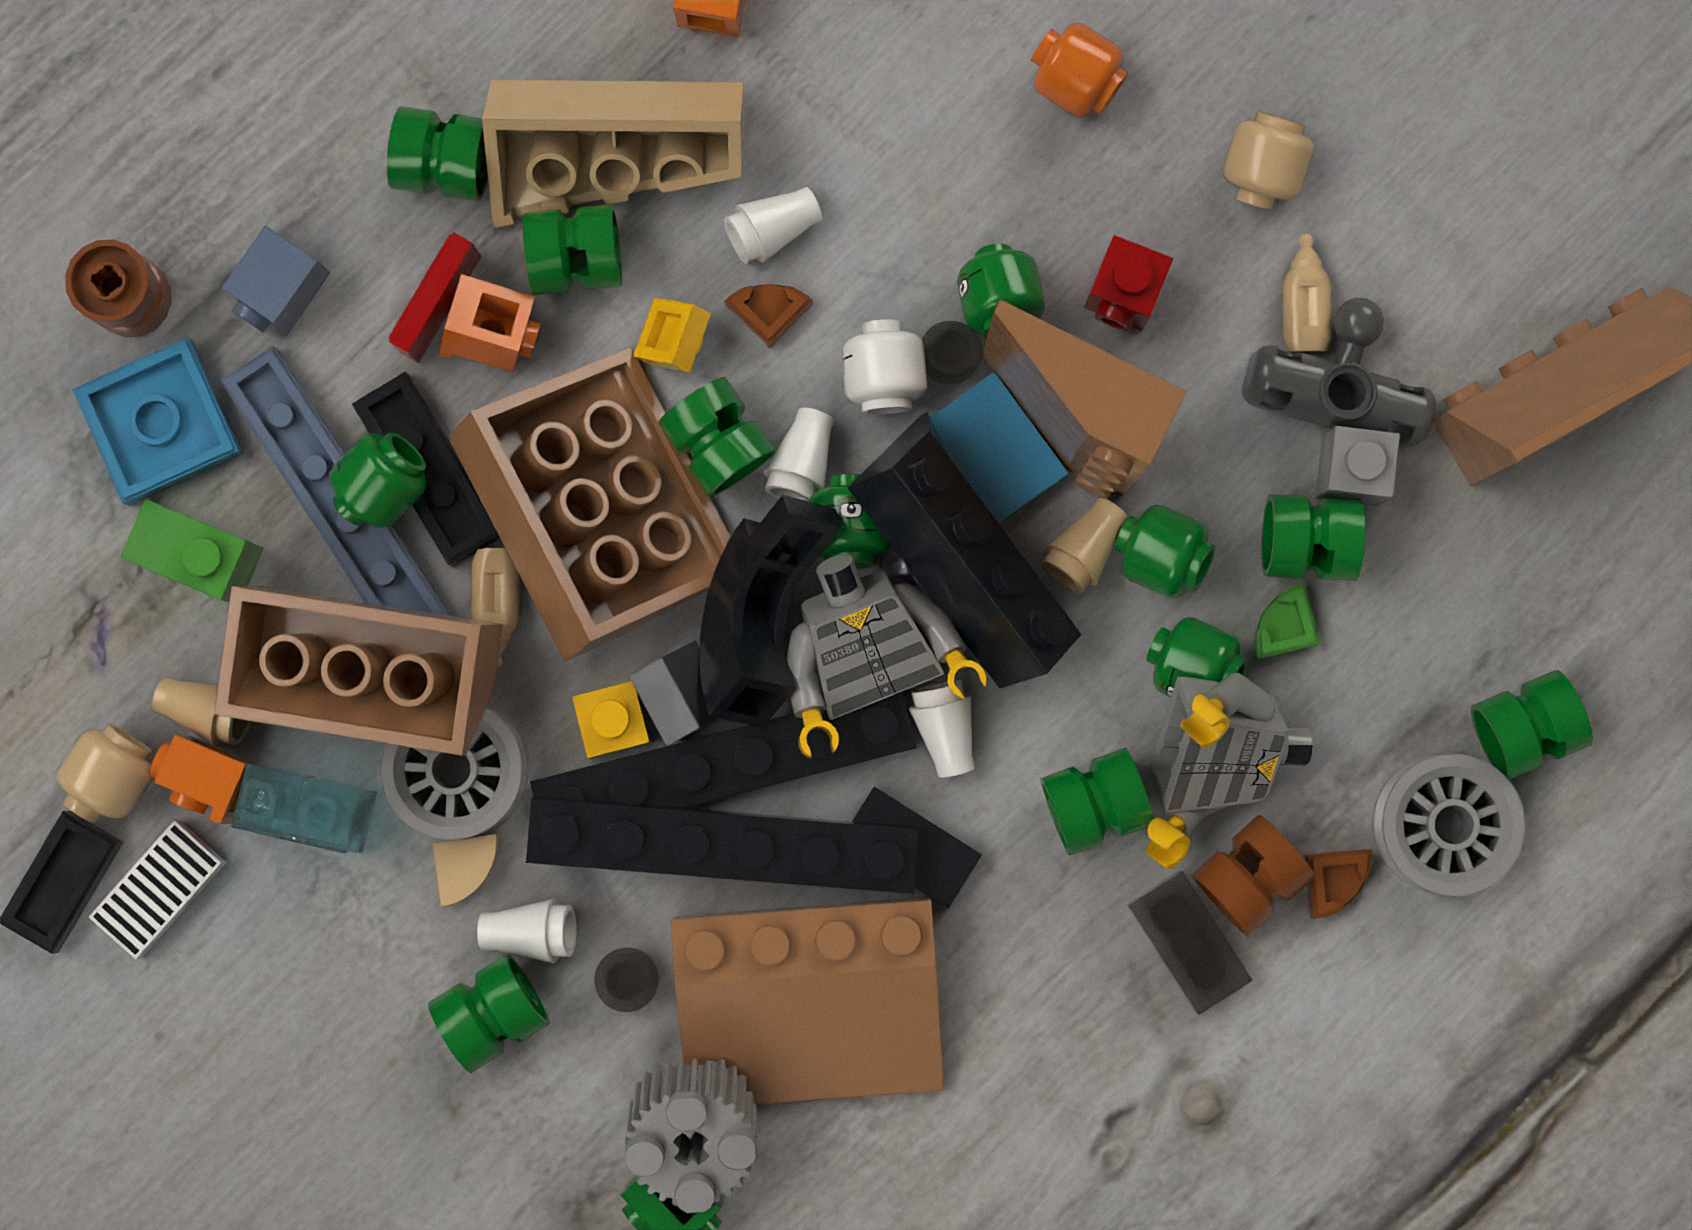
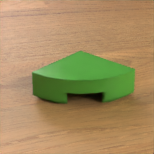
[1253,583,1320,660]

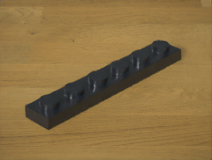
[530,692,917,808]
[526,796,919,894]

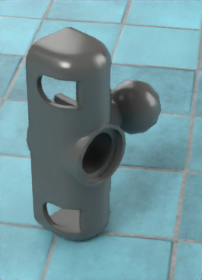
[1242,297,1436,448]

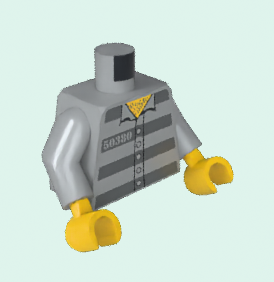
[787,554,988,759]
[1145,673,1313,869]

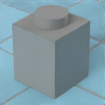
[1315,426,1400,506]

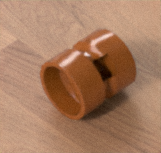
[65,239,172,337]
[1191,815,1316,937]

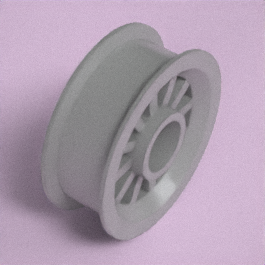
[380,706,528,840]
[1373,754,1525,896]

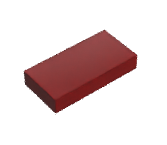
[388,232,482,363]

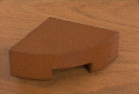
[724,284,813,348]
[1304,849,1372,919]

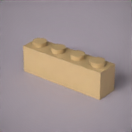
[482,80,745,229]

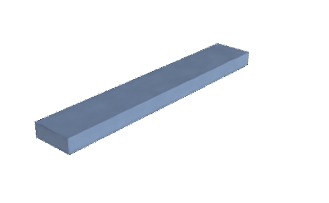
[220,346,452,616]

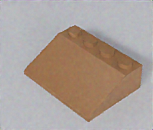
[1433,287,1692,486]
[981,300,1187,499]
[448,347,731,662]
[670,897,944,1105]

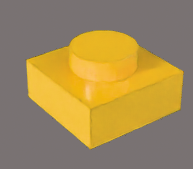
[633,298,711,373]
[572,681,651,759]

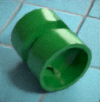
[387,106,488,201]
[523,204,623,295]
[658,377,776,497]
[1261,494,1365,581]
[1471,670,1593,780]
[1040,747,1154,856]
[428,953,550,1073]

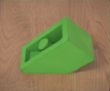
[120,499,264,602]

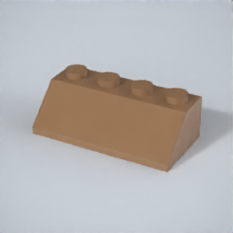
[214,586,503,756]

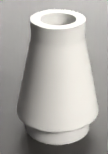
[724,187,822,264]
[764,407,834,501]
[909,680,975,778]
[477,899,577,963]

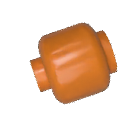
[1030,23,1128,118]

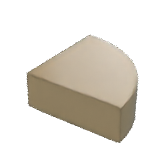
[432,834,499,907]

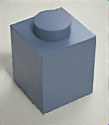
[222,225,330,335]

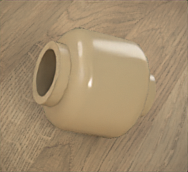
[1222,111,1315,210]
[56,724,153,823]

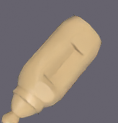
[1282,234,1332,354]
[471,548,520,668]

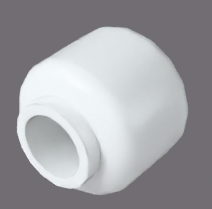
[842,319,927,415]

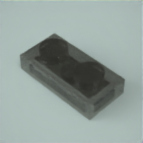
[1126,870,1253,1015]

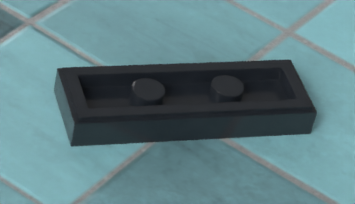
[352,371,500,567]

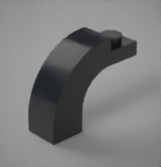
[699,495,842,728]

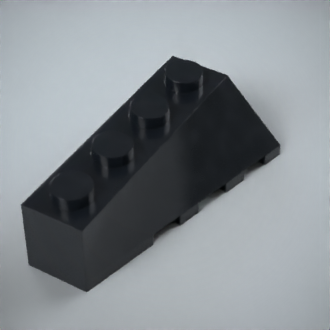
[847,412,1082,689]

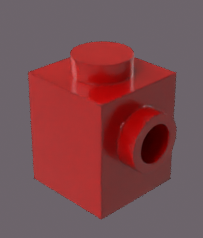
[1084,235,1174,331]

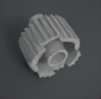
[625,1058,758,1213]

